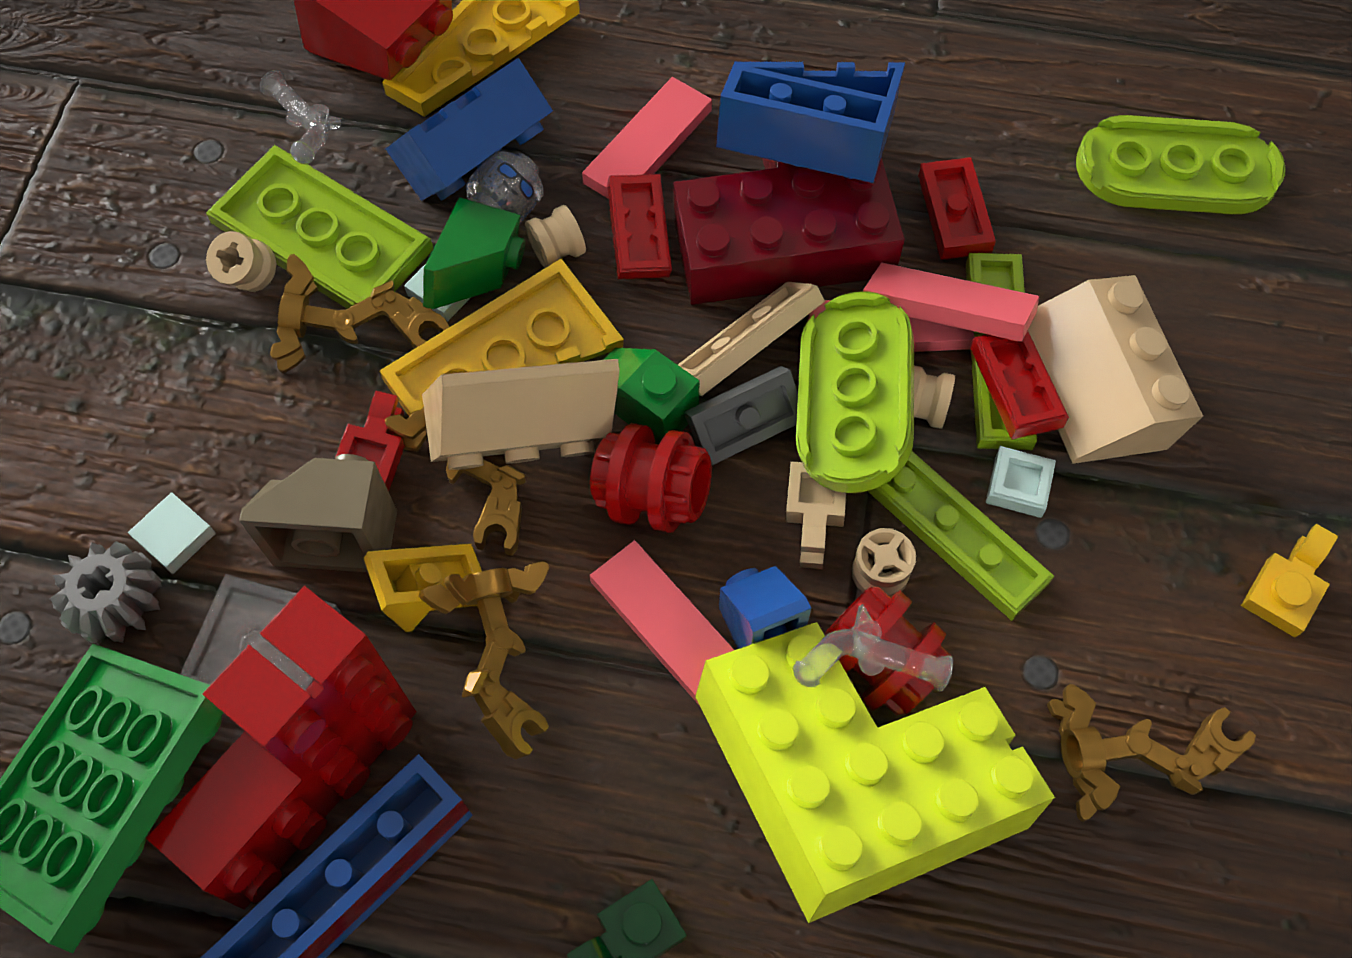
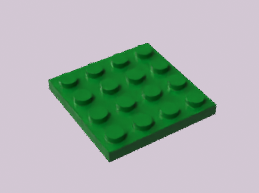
[0,643,223,954]

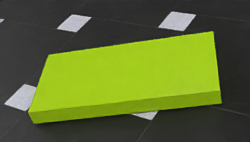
[206,145,434,322]

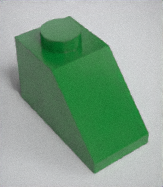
[423,198,526,309]
[604,348,700,444]

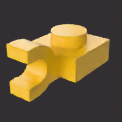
[1241,524,1338,637]

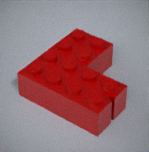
[146,586,417,910]

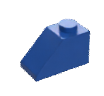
[719,566,812,649]

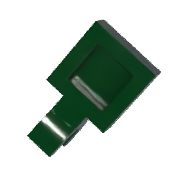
[567,879,687,958]

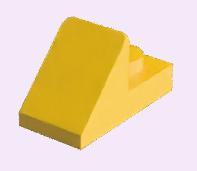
[363,544,482,632]

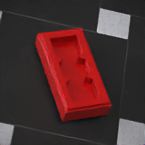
[607,174,672,279]
[970,331,1069,440]

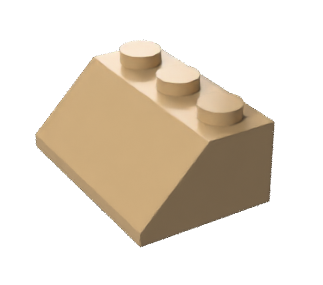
[1028,275,1203,464]
[422,359,620,470]

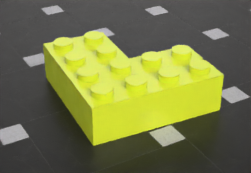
[695,622,1055,923]

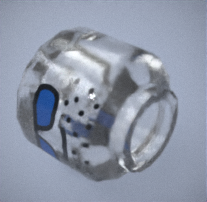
[466,151,544,226]

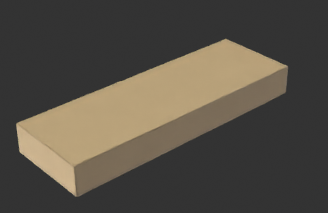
[677,282,825,396]

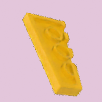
[382,0,580,117]
[380,259,624,416]

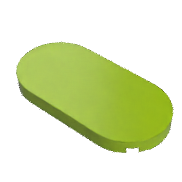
[1076,115,1285,214]
[796,292,914,493]

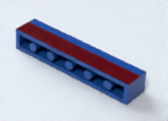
[201,754,473,958]

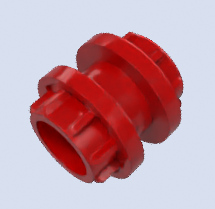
[590,423,712,533]
[824,586,953,716]

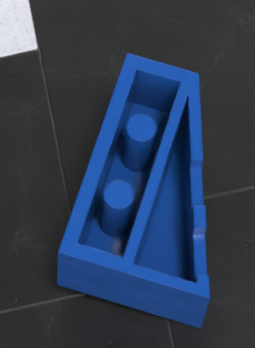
[385,58,553,201]
[716,61,905,183]

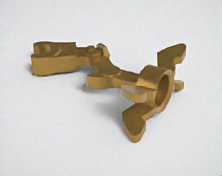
[270,254,449,373]
[385,407,526,556]
[419,562,549,759]
[1047,684,1256,822]

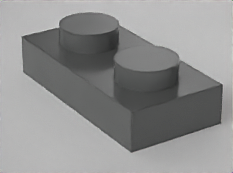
[684,366,798,465]

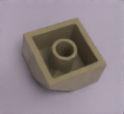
[239,454,397,572]

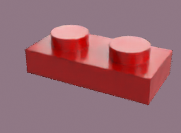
[918,157,996,260]

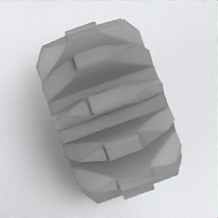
[50,541,162,645]

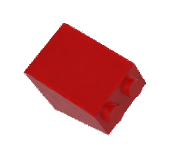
[294,0,453,81]

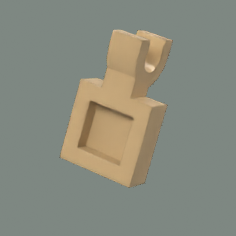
[786,462,846,569]

